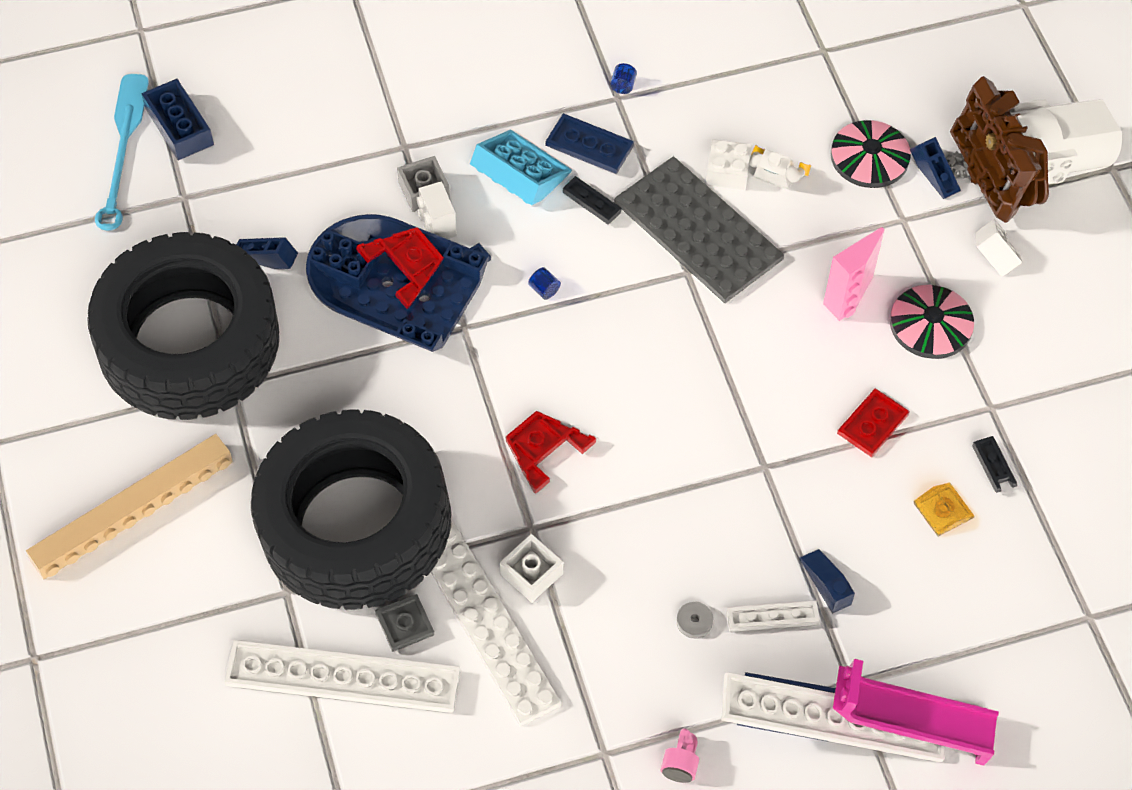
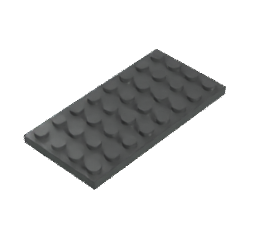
[614,156,784,304]

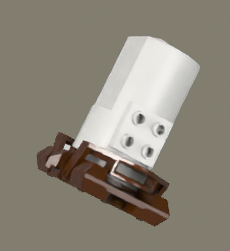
[950,76,1122,223]

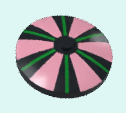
[831,120,911,188]
[890,285,974,359]

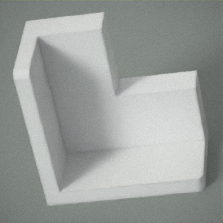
[975,218,1022,276]

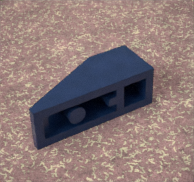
[910,137,961,199]
[236,237,298,269]
[799,549,855,614]

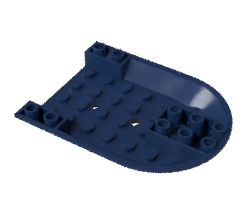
[306,214,489,352]

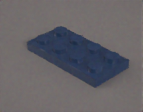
[545,113,634,174]

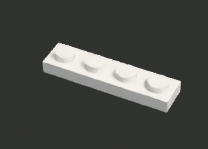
[726,600,820,632]

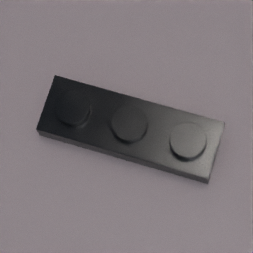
[562,176,622,225]

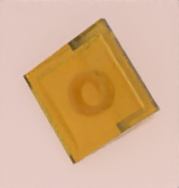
[913,482,975,537]

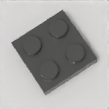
[375,594,435,652]

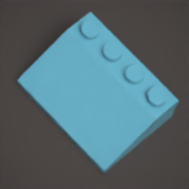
[470,129,572,205]

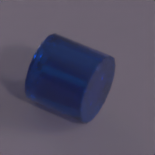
[610,63,637,94]
[528,267,561,300]

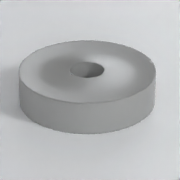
[677,602,713,639]

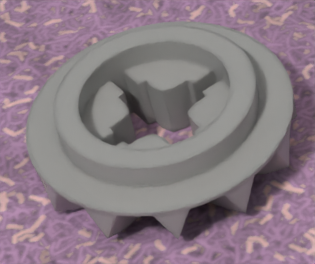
[946,151,970,179]

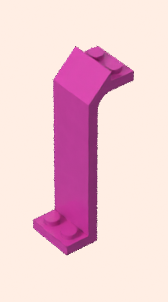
[833,659,999,766]

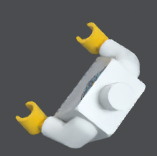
[749,145,811,190]

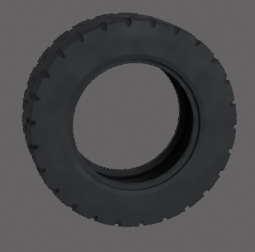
[87,232,279,420]
[251,409,451,610]

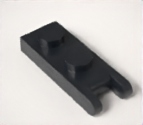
[972,436,1017,493]

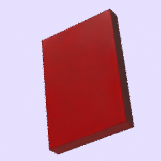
[837,388,910,458]

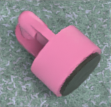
[660,728,699,783]

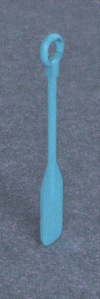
[95,74,149,231]

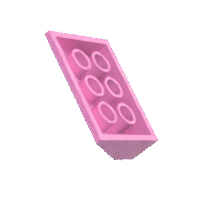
[823,227,885,321]

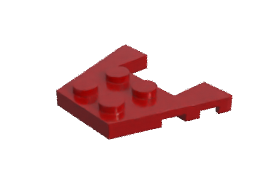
[356,227,444,309]
[505,411,596,494]

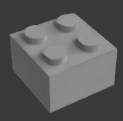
[397,156,450,212]

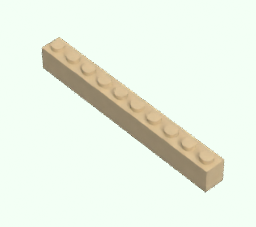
[26,434,233,580]

